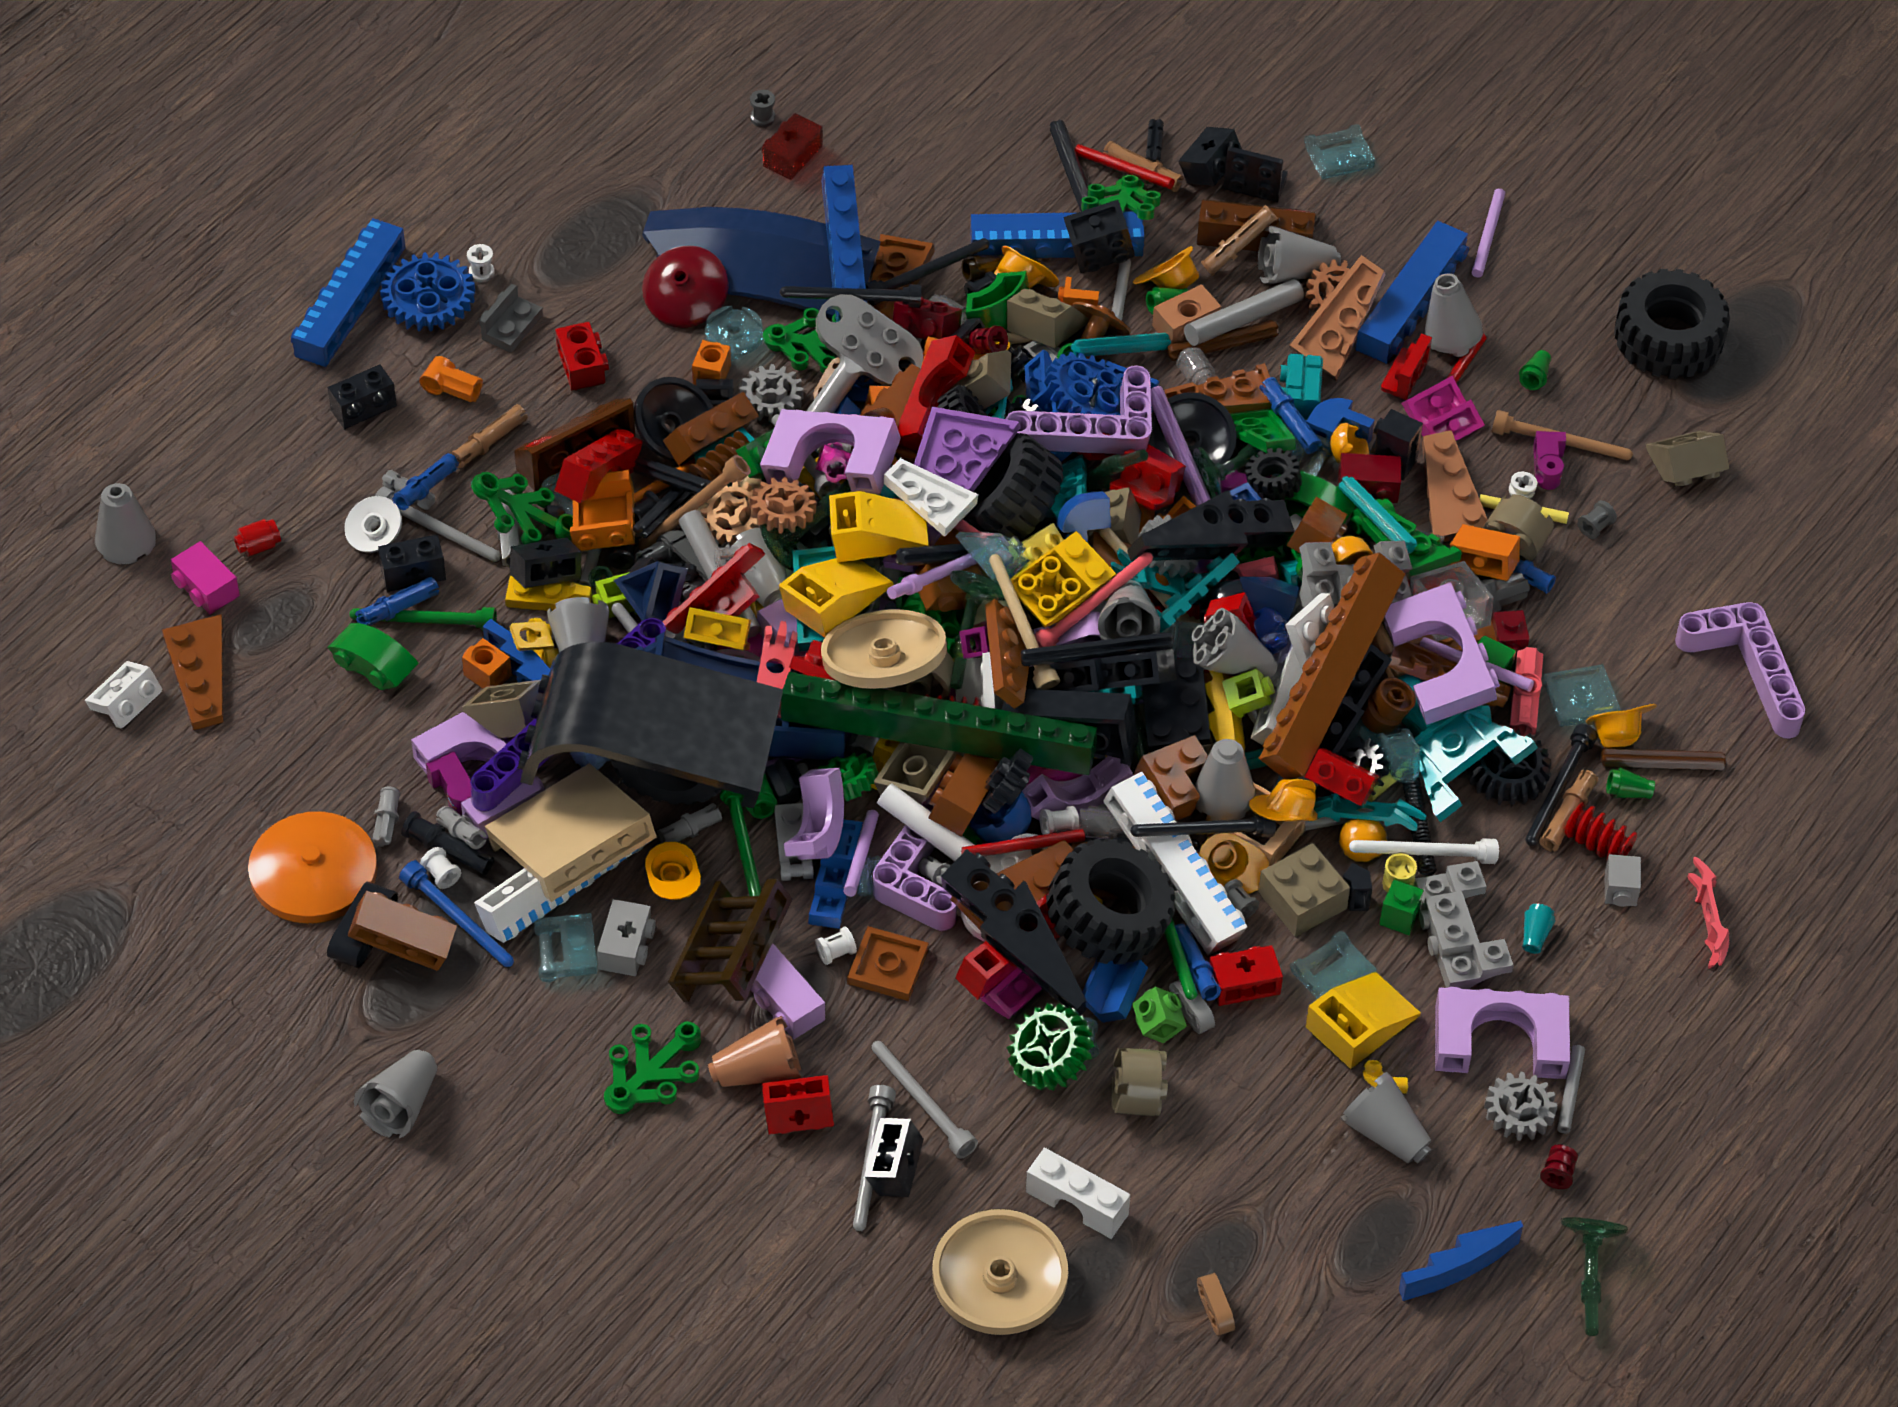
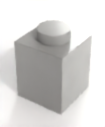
[1604,854,1641,907]

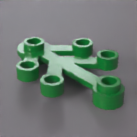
[1081,175,1161,220]
[763,308,836,374]
[471,472,573,544]
[604,1021,701,1114]

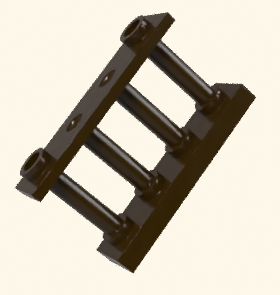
[668,879,793,1002]

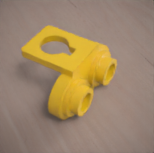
[509,618,559,668]

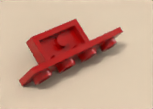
[662,543,765,634]

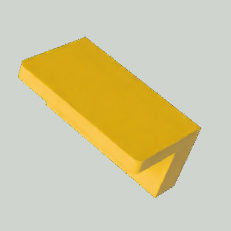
[683,607,751,650]

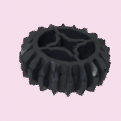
[1466,729,1552,807]

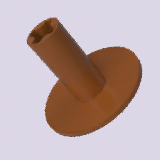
[1072,302,1131,359]

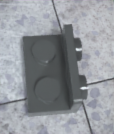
[479,284,543,353]

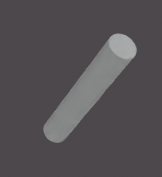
[1184,279,1304,346]
[679,510,761,638]

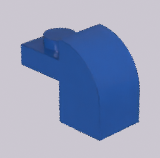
[1306,398,1375,451]
[1057,491,1111,543]

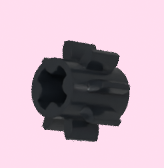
[1008,345,1034,382]

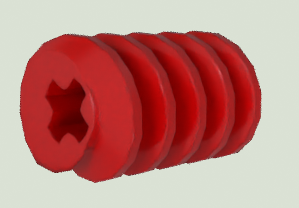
[1565,802,1638,860]

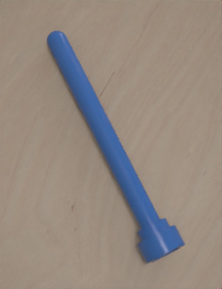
[399,860,514,967]

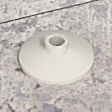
[345,496,402,553]

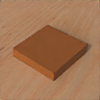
[847,926,929,1001]

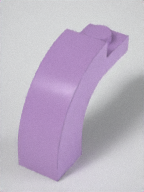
[1022,756,1134,821]
[784,768,844,860]

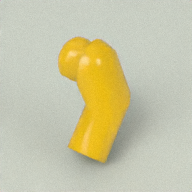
[1363,1060,1408,1094]

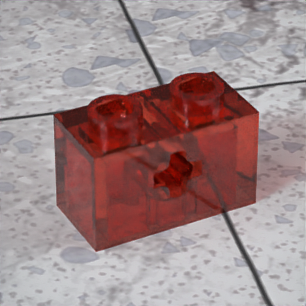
[761,113,823,180]

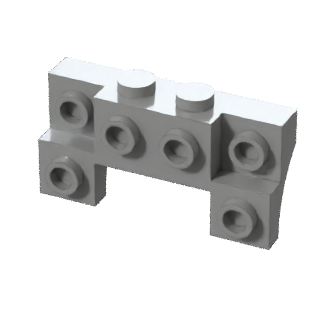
[1299,541,1412,608]
[1414,861,1514,989]

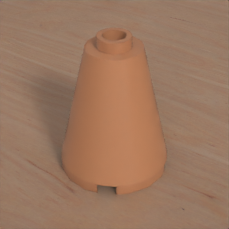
[708,1016,803,1087]

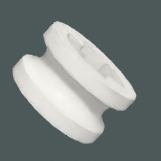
[1509,471,1538,499]

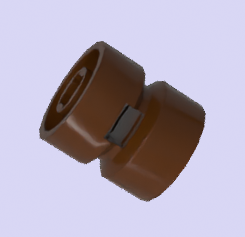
[1361,677,1416,735]

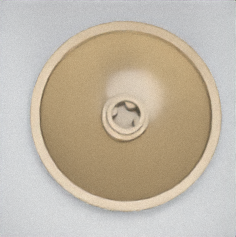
[821,609,947,689]
[932,1209,1068,1335]

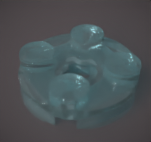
[705,306,763,361]

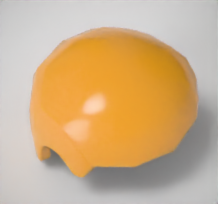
[1330,423,1370,464]
[1331,536,1373,565]
[1339,818,1387,862]

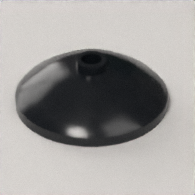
[634,377,714,462]
[1148,393,1237,478]

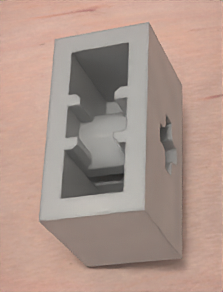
[597,899,656,976]

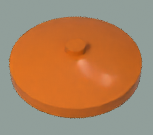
[248,812,377,923]

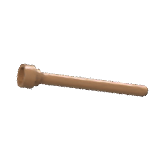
[1491,410,1633,460]
[638,455,751,550]

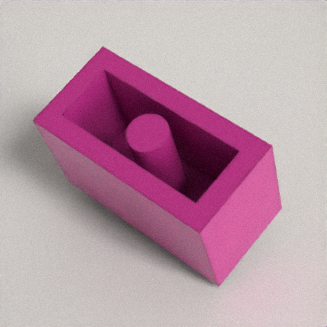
[171,541,240,614]

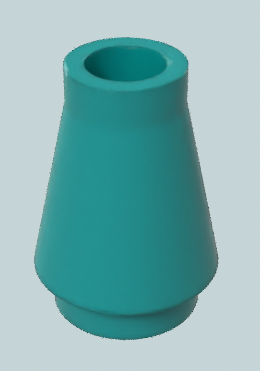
[1522,904,1556,954]

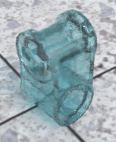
[1375,728,1420,782]

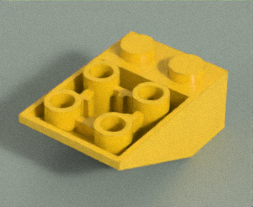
[829,491,929,563]
[1010,531,1116,628]
[779,558,894,638]
[1306,972,1421,1069]

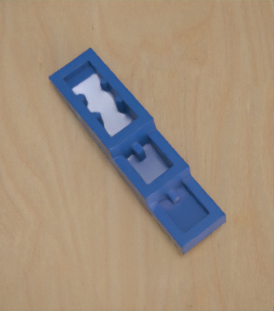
[1024,349,1074,462]
[483,619,550,683]
[808,819,863,929]
[1399,1220,1523,1301]

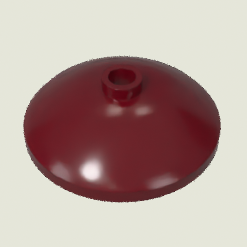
[642,246,729,328]

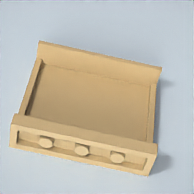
[485,763,657,902]

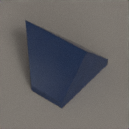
[614,561,688,621]
[1239,577,1299,640]

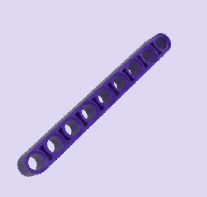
[470,618,666,811]

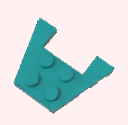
[1410,709,1538,822]

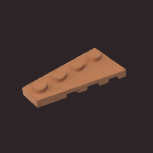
[1290,255,1386,381]
[1422,430,1488,543]

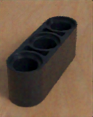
[327,881,398,968]

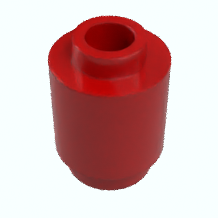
[233,519,281,557]

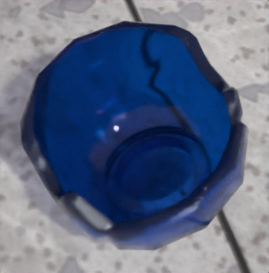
[1253,607,1289,655]

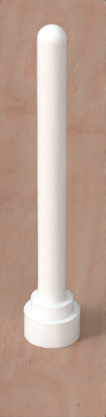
[1349,838,1499,864]

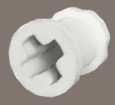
[467,244,495,283]
[1039,806,1079,835]
[420,847,461,889]
[815,927,857,965]

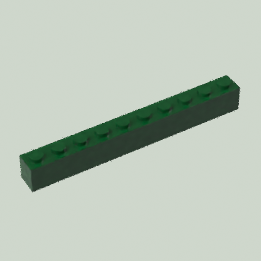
[781,672,1097,776]

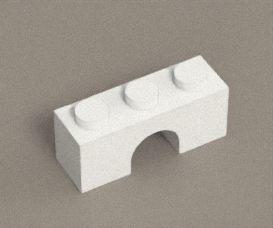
[1026,1147,1130,1239]

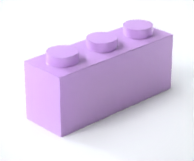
[751,943,825,1039]

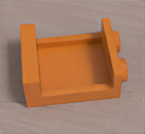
[570,470,635,551]

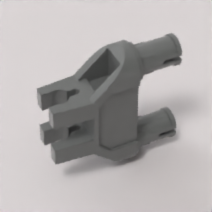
[636,530,731,604]

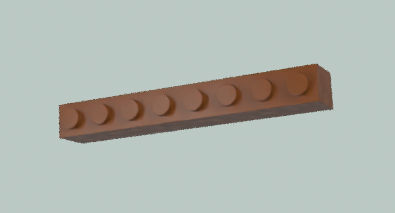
[1259,552,1406,779]

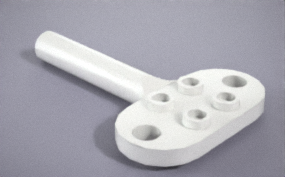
[877,783,1051,942]

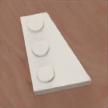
[883,458,978,537]

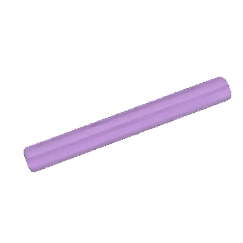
[1151,386,1211,506]

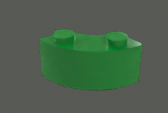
[966,271,1029,329]
[1275,470,1356,524]
[327,623,419,690]

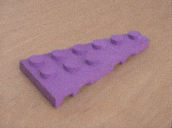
[883,407,1021,573]

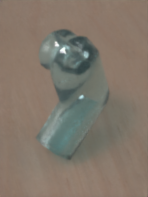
[857,855,882,896]

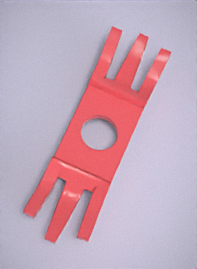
[756,621,797,719]
[1687,857,1730,969]

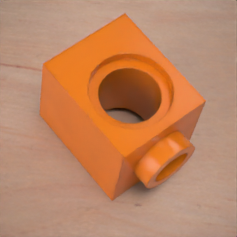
[692,340,731,385]
[462,638,512,689]

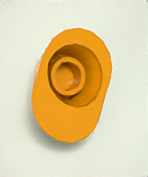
[994,246,1059,289]
[1133,246,1199,289]
[1586,704,1657,748]
[1249,779,1318,821]
[1198,833,1269,894]
[645,842,701,900]

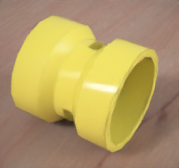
[1382,853,1417,893]

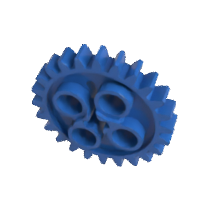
[380,252,475,331]
[1044,352,1136,415]

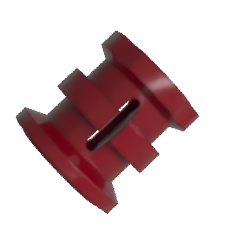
[969,326,1008,355]
[1540,1144,1578,1189]

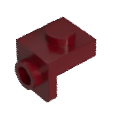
[1492,610,1530,660]

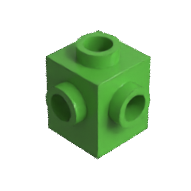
[1132,986,1187,1043]

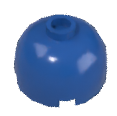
[970,791,1032,843]

